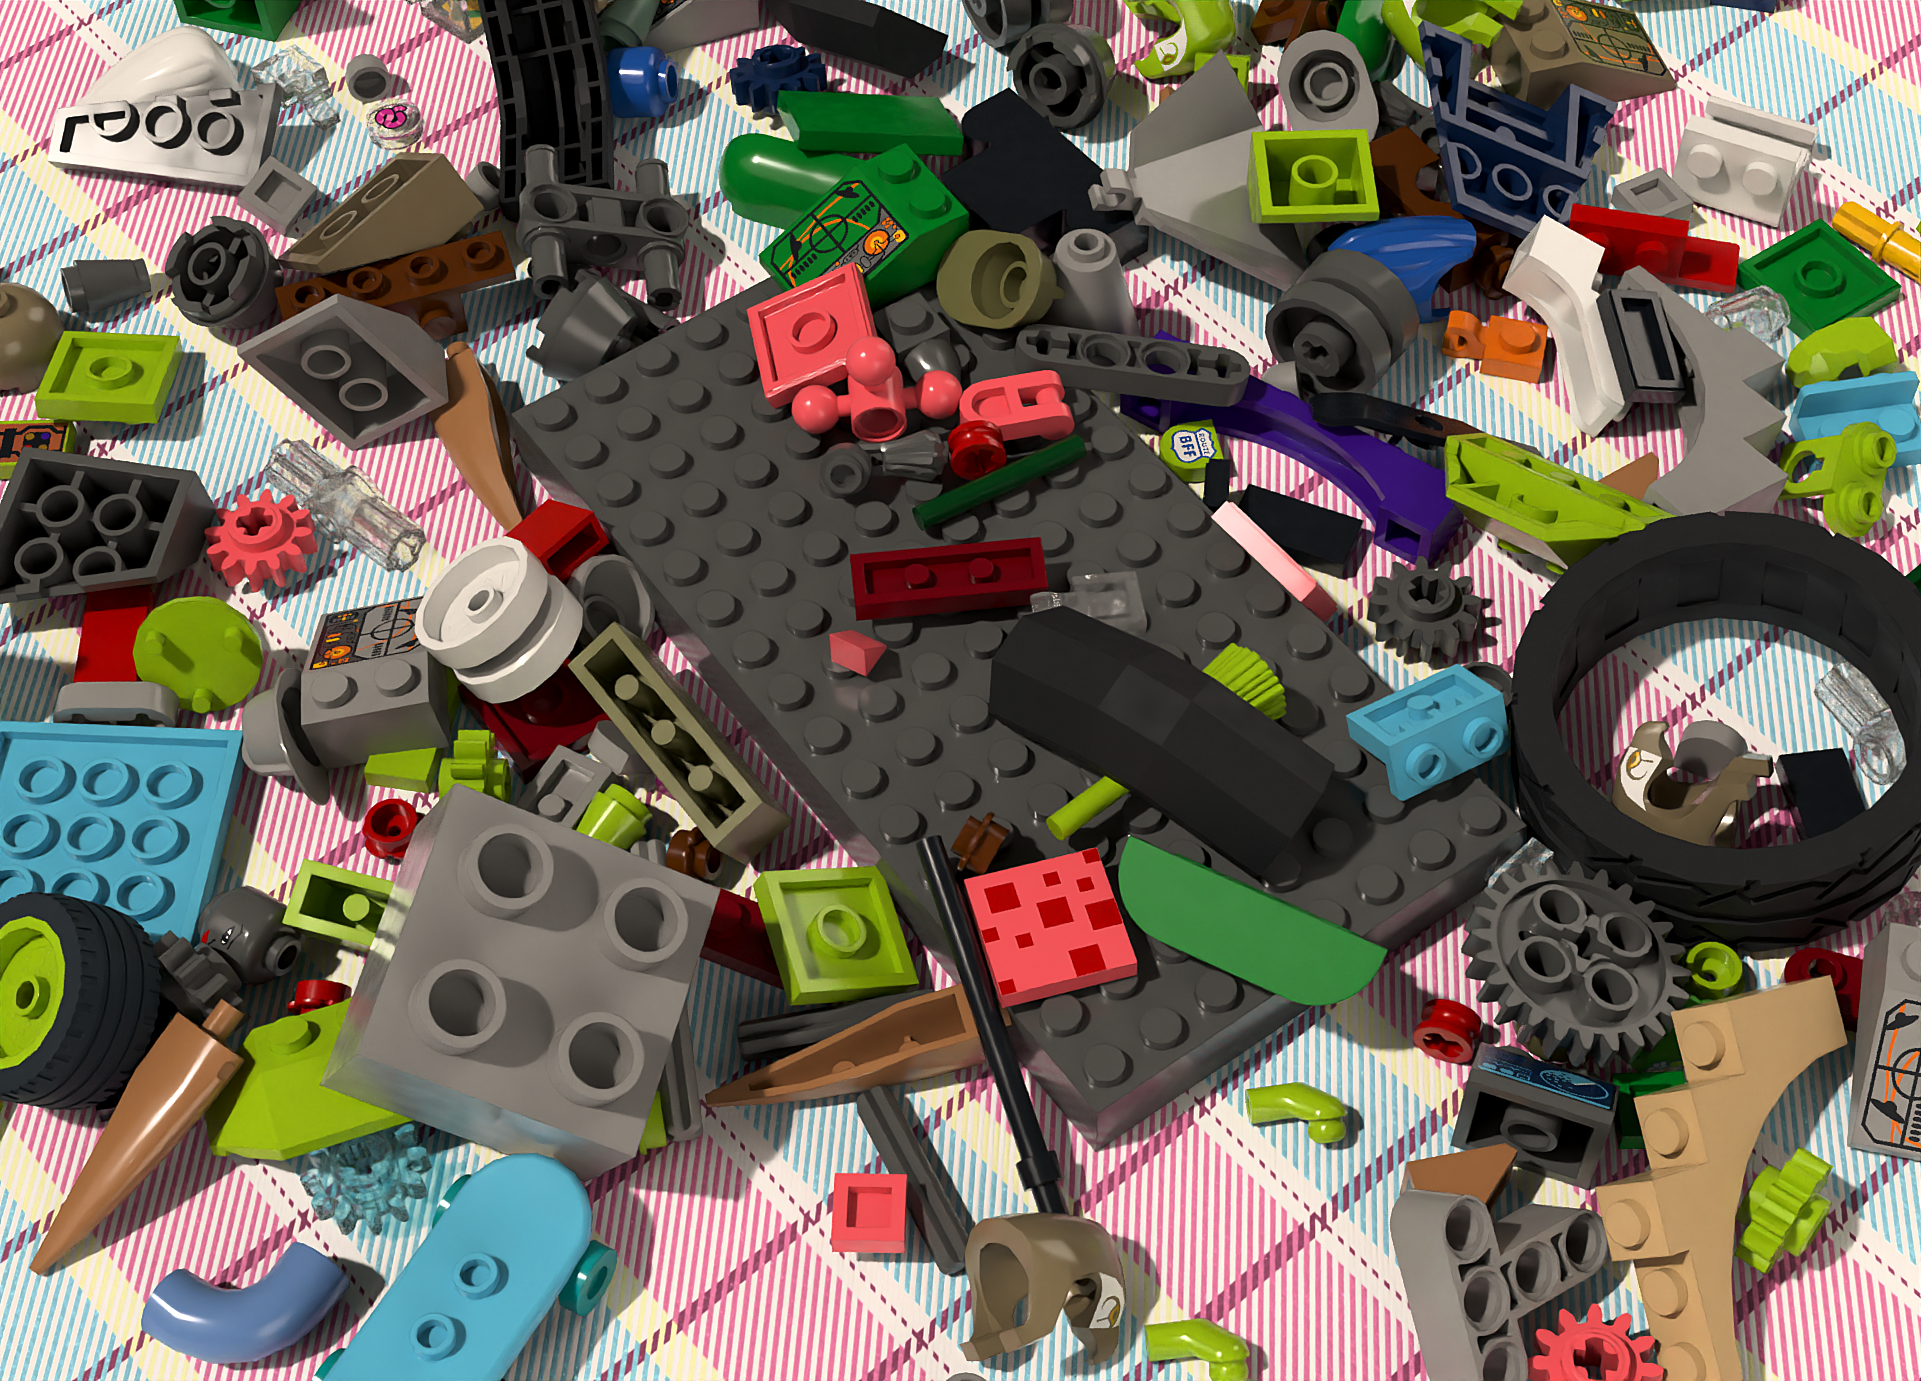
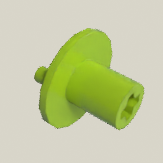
[133,596,264,714]

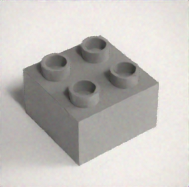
[320,783,721,1182]

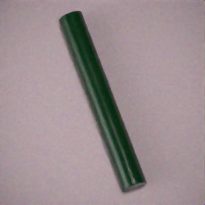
[912,434,1087,531]

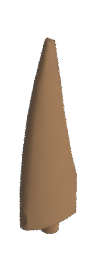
[427,341,527,532]
[705,983,1012,1108]
[29,999,246,1275]

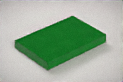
[777,90,964,157]

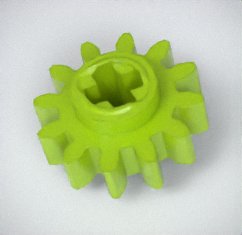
[438,730,511,804]
[1734,1147,1833,1275]

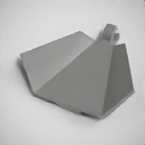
[1088,49,1307,292]

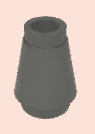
[60,258,151,316]

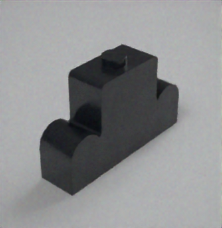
[940,87,1149,266]

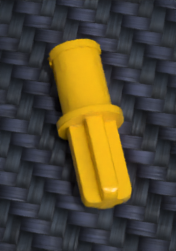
[1831,201,1921,285]

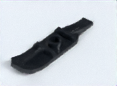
[1308,392,1541,457]

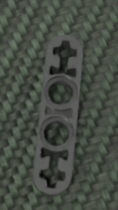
[1013,324,1251,407]

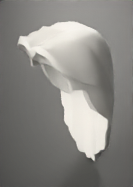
[74,25,244,106]

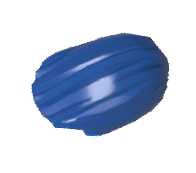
[1328,216,1476,324]

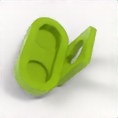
[1777,421,1897,538]

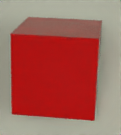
[503,499,610,586]

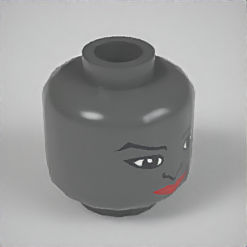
[198,885,302,986]

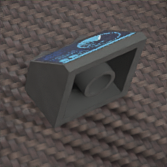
[1450,1042,1620,1190]

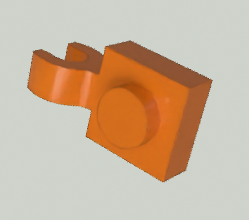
[1441,310,1548,384]

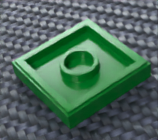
[1736,218,1902,340]

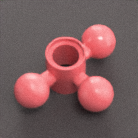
[792,336,963,443]

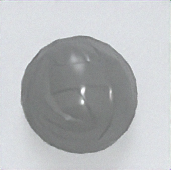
[566,554,655,648]

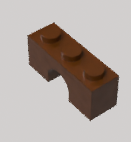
[1369,125,1510,294]

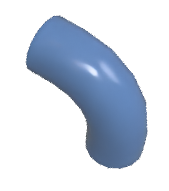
[141,1241,350,1364]

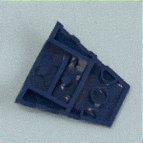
[1418,20,1619,239]

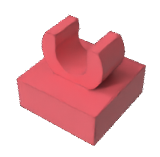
[831,1173,908,1253]

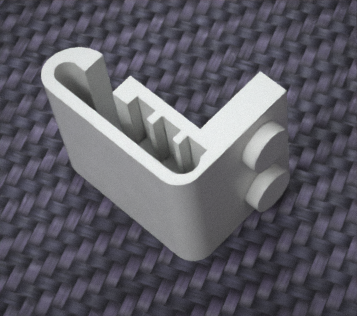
[1672,95,1819,228]

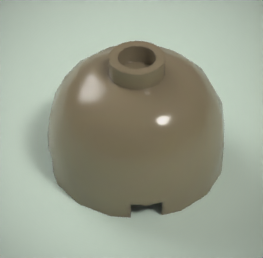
[0,282,66,397]

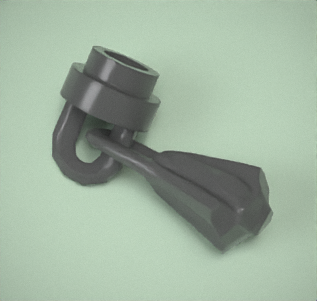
[1372,79,1441,158]
[820,430,949,495]

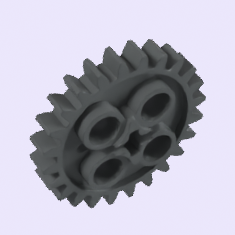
[1461,859,1691,1068]

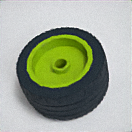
[0,892,161,1110]

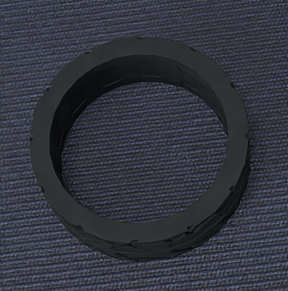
[1510,511,1921,953]

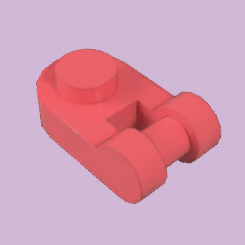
[959,370,1075,441]

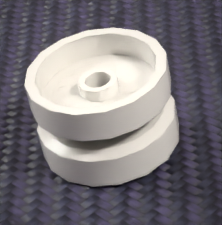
[414,536,583,704]

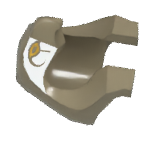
[1611,721,1774,848]
[959,1212,1126,1366]

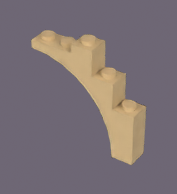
[1595,975,1848,1381]

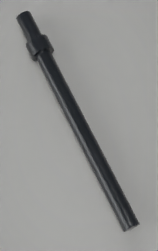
[915,835,1070,1215]

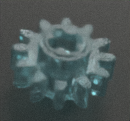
[300,1123,432,1236]

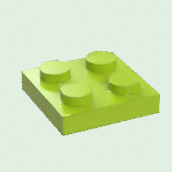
[34,331,183,425]
[753,866,919,1006]

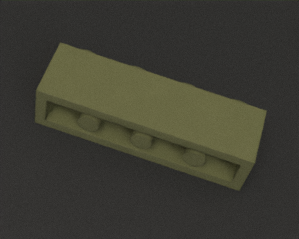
[568,621,794,865]

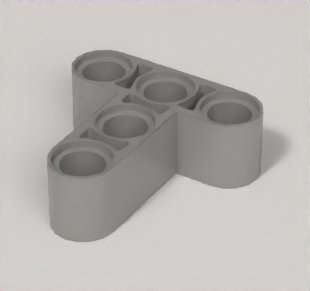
[1389,1189,1609,1381]

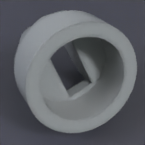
[345,54,392,103]
[464,161,500,211]
[1260,360,1304,401]

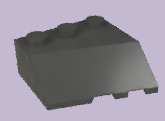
[0,446,217,604]

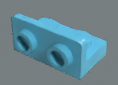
[1788,371,1921,475]
[1346,663,1511,801]

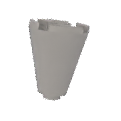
[1029,229,1142,367]

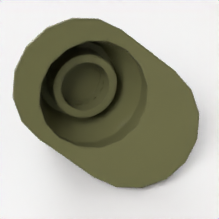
[936,229,1066,330]

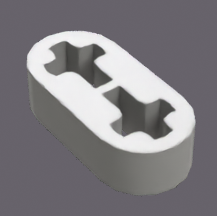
[53,682,180,728]

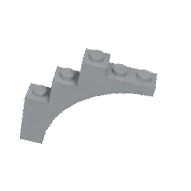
[1617,265,1789,516]

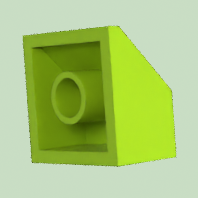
[1247,129,1380,223]

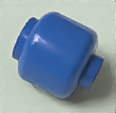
[606,46,679,118]

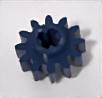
[729,44,828,115]

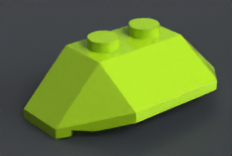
[1444,433,1677,575]
[205,997,413,1161]

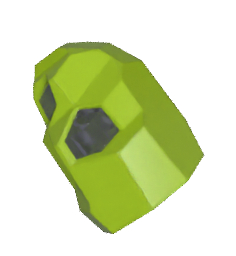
[1785,316,1898,389]

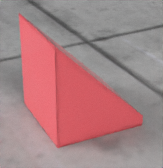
[829,630,887,677]

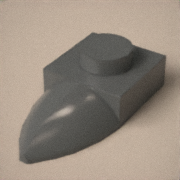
[872,292,961,384]

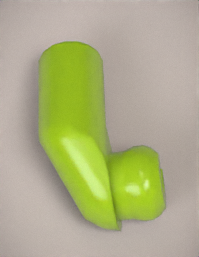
[1245,1082,1348,1143]
[1144,1318,1250,1381]

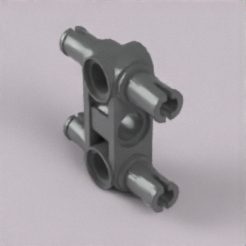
[515,144,690,312]

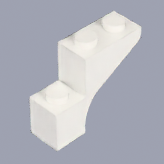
[1502,215,1633,438]

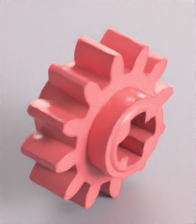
[204,489,318,592]
[1527,1303,1663,1381]

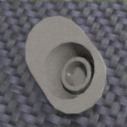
[1277,30,1379,143]
[241,668,330,806]

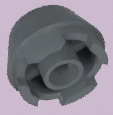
[1006,23,1116,129]
[165,216,284,330]
[526,269,638,382]

